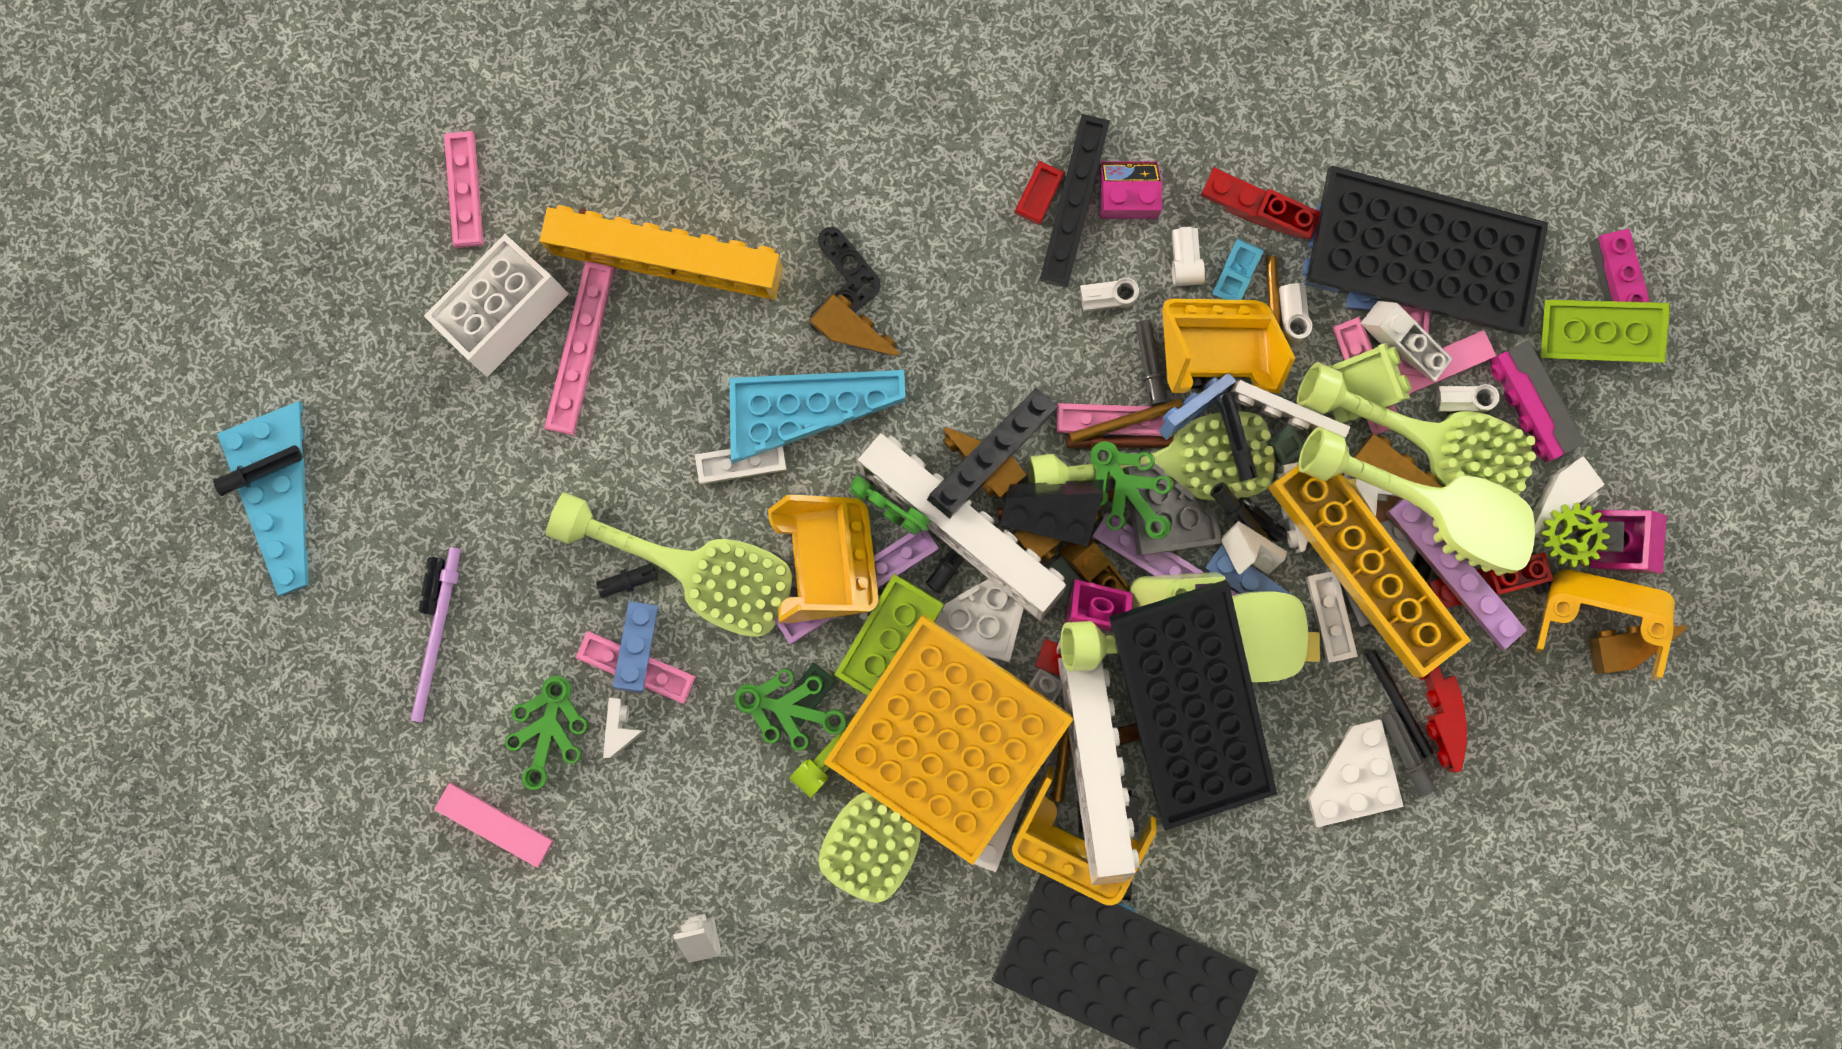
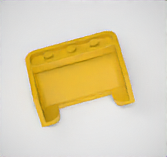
[1162,299,1295,393]
[768,495,879,623]

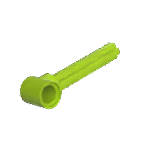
[789,714,856,798]

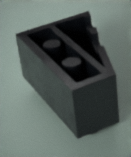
[1000,479,1104,547]

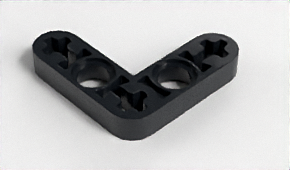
[809,227,881,335]

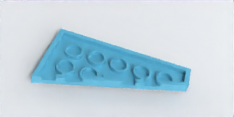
[729,370,906,464]
[217,401,309,596]

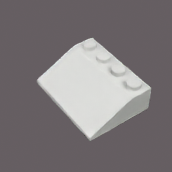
[424,234,569,377]

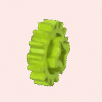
[1540,502,1610,568]

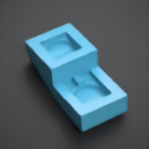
[1212,237,1264,300]

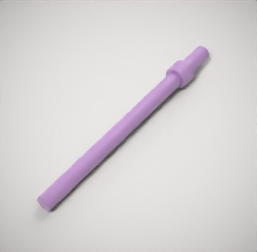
[411,547,461,722]

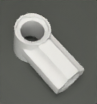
[1172,227,1205,287]
[1080,278,1139,312]
[1279,283,1313,345]
[1435,384,1499,414]

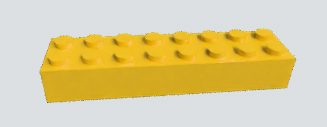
[539,205,783,300]
[1267,464,1471,677]

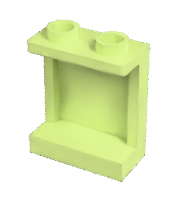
[1328,343,1411,424]

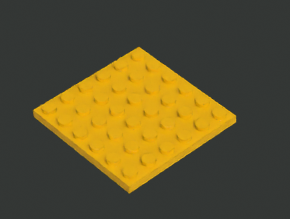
[824,615,1074,865]

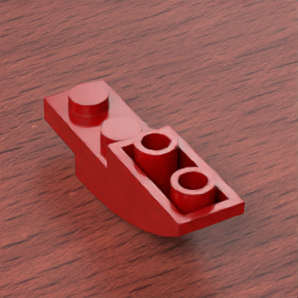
[1200,167,1319,240]
[1427,552,1553,608]
[1418,666,1467,773]

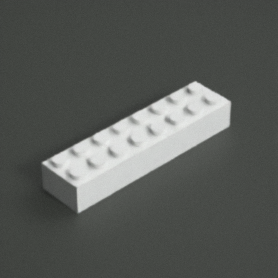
[858,433,1066,621]
[1057,637,1139,886]

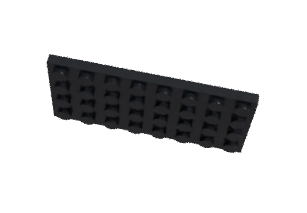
[1306,165,1548,336]
[1108,580,1277,830]
[992,874,1258,1049]

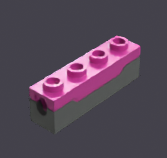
[1589,228,1650,302]
[1489,340,1585,463]

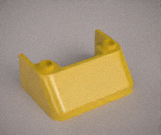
[1534,569,1675,681]
[1012,765,1157,905]

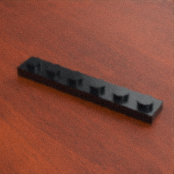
[1039,114,1110,288]
[927,388,1058,519]

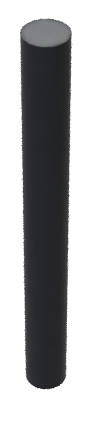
[1365,649,1434,758]

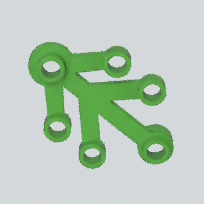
[1090,441,1173,539]
[849,475,930,536]
[734,668,847,751]
[505,676,588,790]

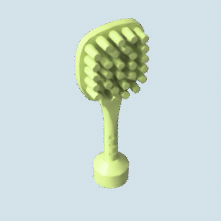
[1297,362,1536,496]
[1028,411,1275,501]
[1298,427,1535,576]
[546,492,792,637]
[1060,591,1308,682]
[819,791,922,903]

